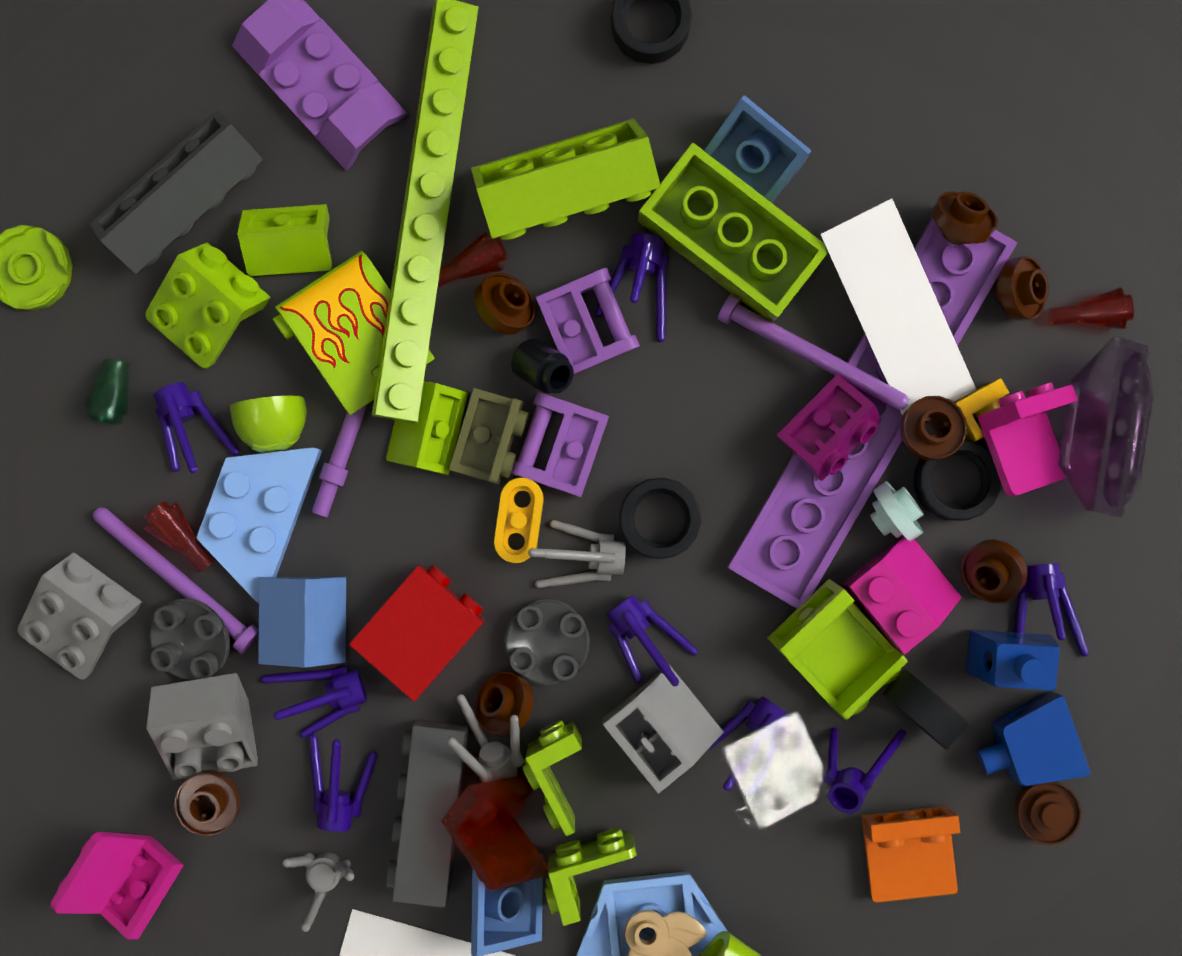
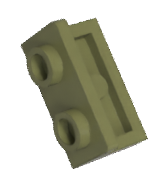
[449,388,528,485]

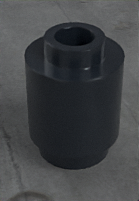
[511,338,574,394]

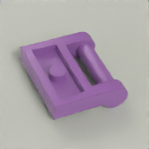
[536,268,640,375]
[511,392,609,497]

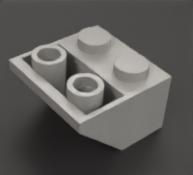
[603,664,723,794]
[146,673,258,780]

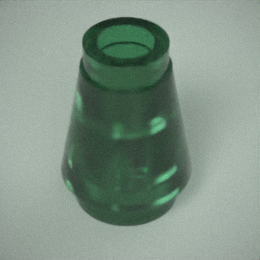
[85,359,129,424]

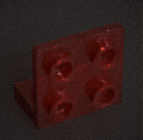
[441,775,549,891]

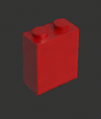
[349,564,486,702]

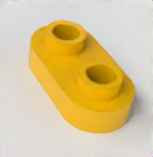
[494,478,544,563]

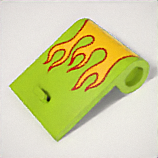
[272,251,435,415]

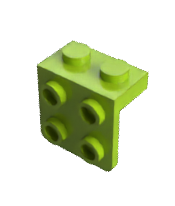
[145,242,271,368]
[522,719,582,836]
[545,828,637,926]

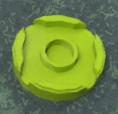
[0,225,73,311]

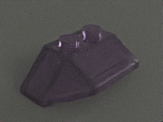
[1058,337,1154,517]

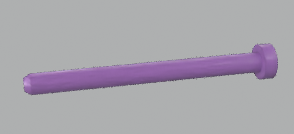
[718,294,910,410]
[93,507,259,654]

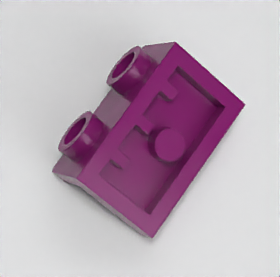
[777,374,881,481]

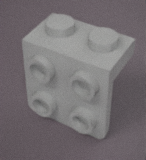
[18,552,142,680]

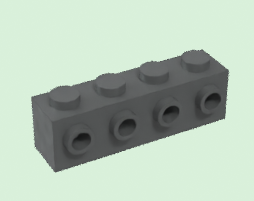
[90,109,263,274]
[387,720,469,908]

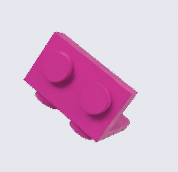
[977,382,1078,497]
[50,832,184,939]

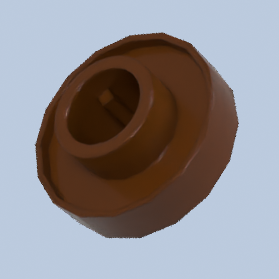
[932,191,998,245]
[995,256,1049,321]
[474,273,535,335]
[900,396,967,461]
[961,539,1028,603]
[476,671,534,737]
[174,770,241,836]
[1014,781,1082,845]

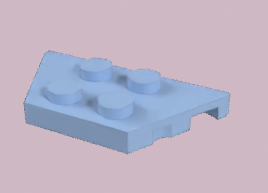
[196,447,322,603]
[576,871,728,956]

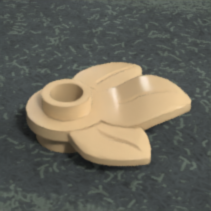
[625,910,707,956]

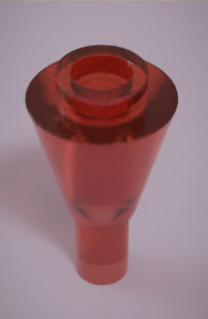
[437,232,508,288]
[1049,287,1134,329]
[144,500,213,573]

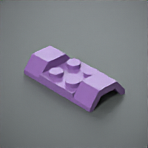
[232,0,408,171]

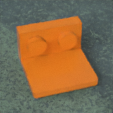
[861,806,961,903]

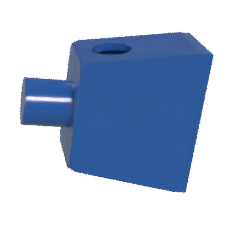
[966,630,1060,690]
[976,691,1091,786]

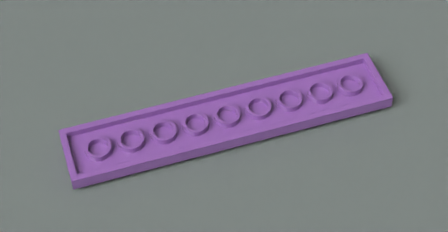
[726,217,1018,609]

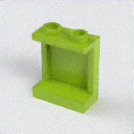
[767,579,908,720]

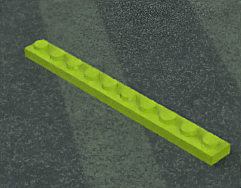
[372,0,479,423]

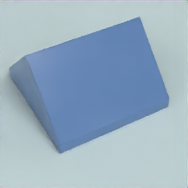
[704,95,812,203]
[258,577,346,668]
[471,852,543,956]

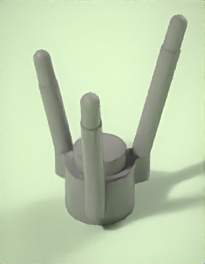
[528,520,626,588]
[448,694,525,787]
[283,852,354,932]

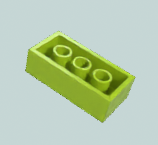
[471,118,661,240]
[638,143,828,322]

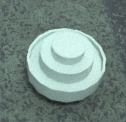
[870,481,924,542]

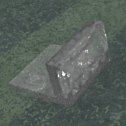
[721,711,831,830]

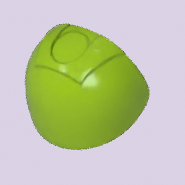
[230,395,307,453]

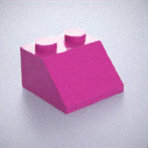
[841,535,962,655]

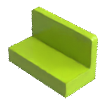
[237,204,332,276]
[386,381,468,475]

